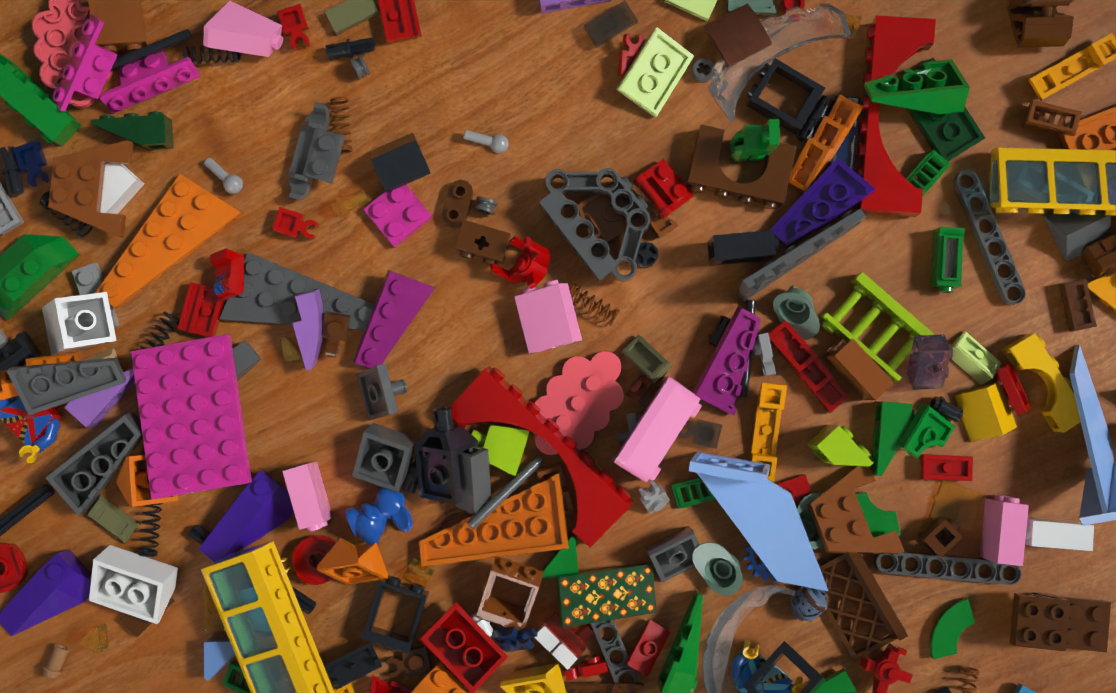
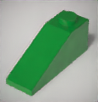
[871,401,915,476]

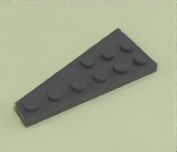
[737,209,866,303]
[219,252,375,330]

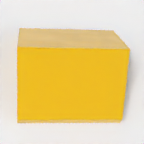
[954,381,1017,442]
[500,663,566,693]

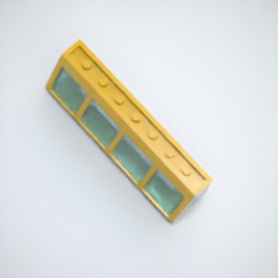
[988,148,1116,216]
[201,541,335,693]

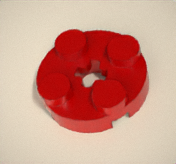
[292,535,337,585]
[0,542,28,593]

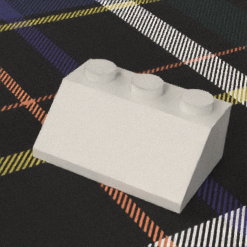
[89,545,178,624]

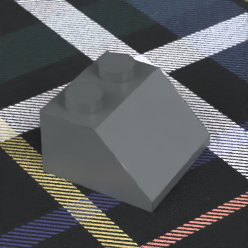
[352,423,419,492]

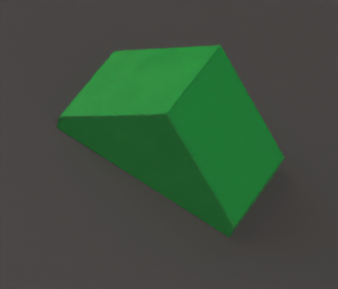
[541,534,579,578]

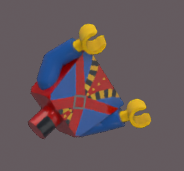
[0,395,62,463]

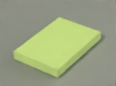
[616,27,694,117]

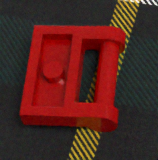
[633,158,694,220]

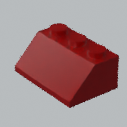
[418,602,508,693]

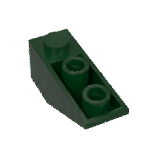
[90,111,174,150]

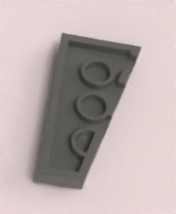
[7,358,127,415]

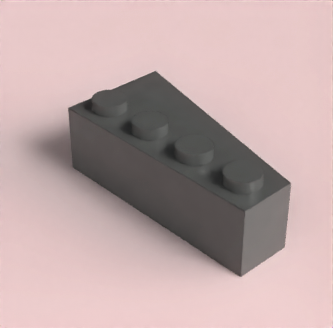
[46,412,143,516]

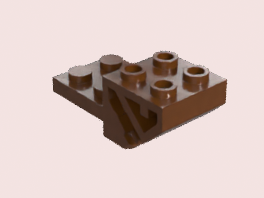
[1007,0,1074,48]
[1010,592,1111,652]

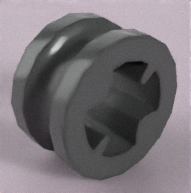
[350,54,371,79]
[692,58,715,83]
[474,196,498,215]

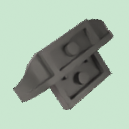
[288,102,345,200]

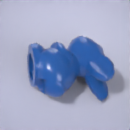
[345,487,413,544]

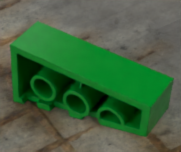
[0,54,82,146]

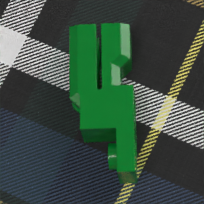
[729,119,780,163]

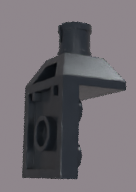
[414,406,478,505]

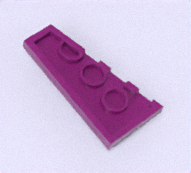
[353,270,435,368]
[692,307,761,416]

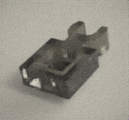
[678,419,722,449]

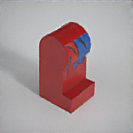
[210,248,244,300]

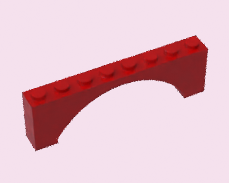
[854,15,936,217]
[450,366,633,548]

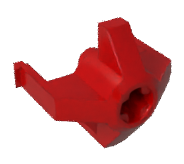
[490,236,550,289]
[859,643,913,693]

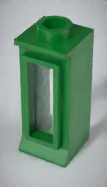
[930,227,965,293]

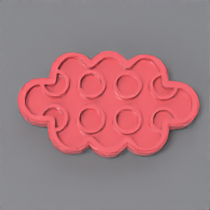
[32,0,113,108]
[535,351,624,455]

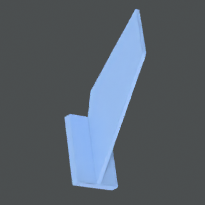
[1070,344,1116,526]
[689,452,828,591]

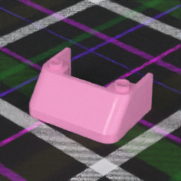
[610,376,702,483]

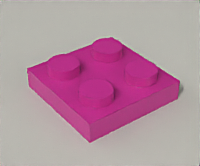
[363,185,433,248]

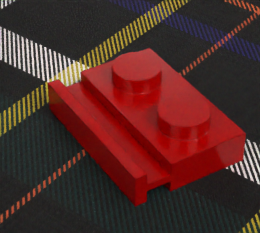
[378,0,422,43]
[177,282,225,337]

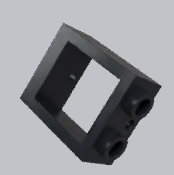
[746,58,825,135]
[707,230,779,266]
[361,576,429,654]
[743,641,826,693]

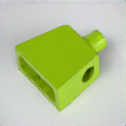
[472,425,530,476]

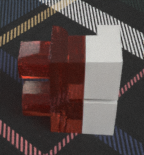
[535,611,594,670]

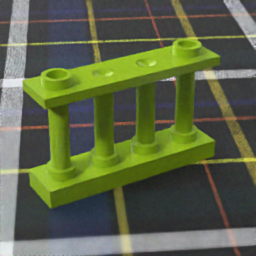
[819,272,937,382]

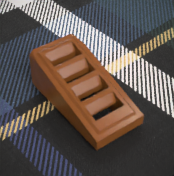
[1022,100,1082,136]

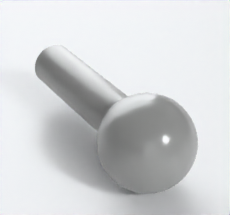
[463,129,509,154]
[204,158,243,194]

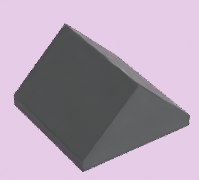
[1044,200,1111,261]
[645,526,699,582]

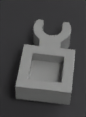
[753,333,776,376]
[639,480,670,514]

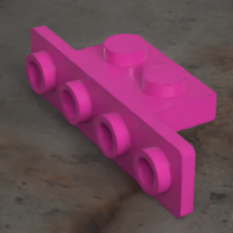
[53,14,117,112]
[100,51,200,113]

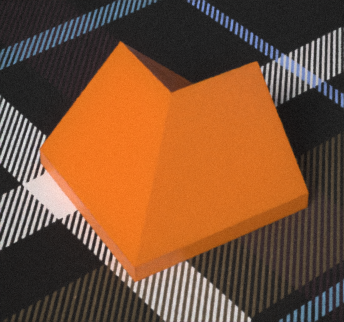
[116,455,178,507]
[317,538,388,585]

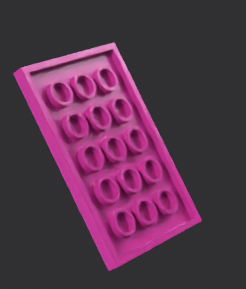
[131,334,252,500]

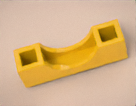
[1001,333,1081,433]

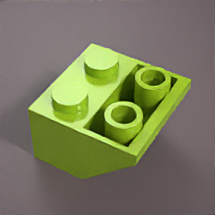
[806,425,873,466]

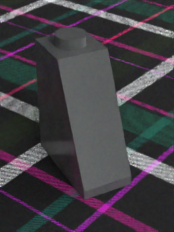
[456,446,491,514]

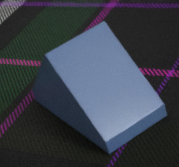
[204,637,235,681]

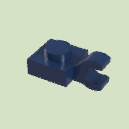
[492,626,538,652]

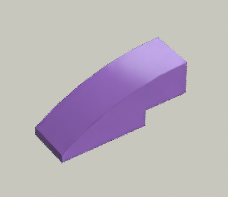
[292,289,324,370]

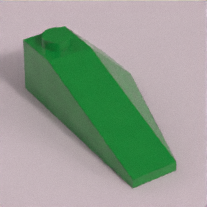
[864,59,970,114]
[657,590,703,693]

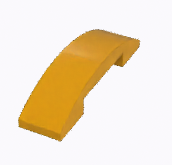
[1028,33,1116,101]
[750,382,787,481]

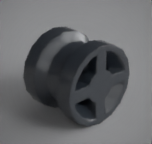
[635,242,658,268]

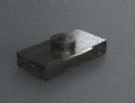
[584,0,638,48]

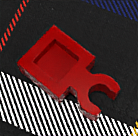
[277,4,310,51]
[618,33,643,77]
[272,207,320,240]
[564,655,608,681]

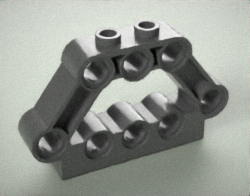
[539,168,650,283]

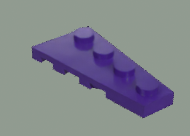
[770,158,875,248]

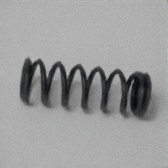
[183,45,241,64]
[39,190,93,237]
[141,312,180,349]
[138,503,163,557]

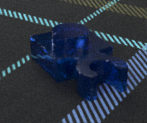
[13,140,49,187]

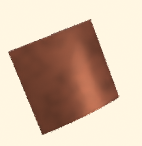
[704,3,772,68]

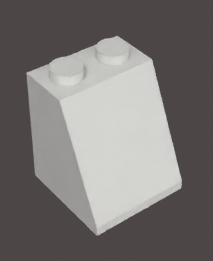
[42,292,116,356]

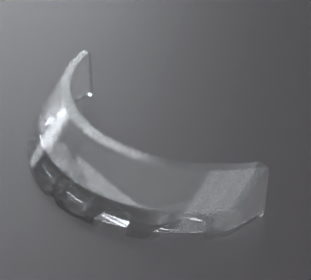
[708,3,851,122]
[703,584,795,693]

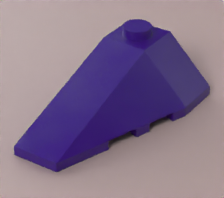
[198,470,294,563]
[0,549,92,636]

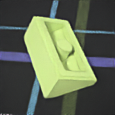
[946,331,1001,385]

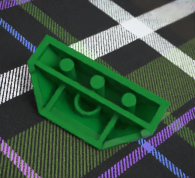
[0,234,81,321]

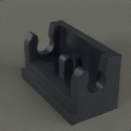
[0,332,41,379]
[324,642,382,690]

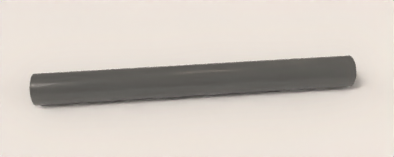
[467,455,544,530]

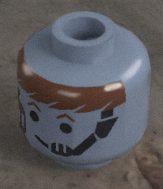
[790,586,827,622]

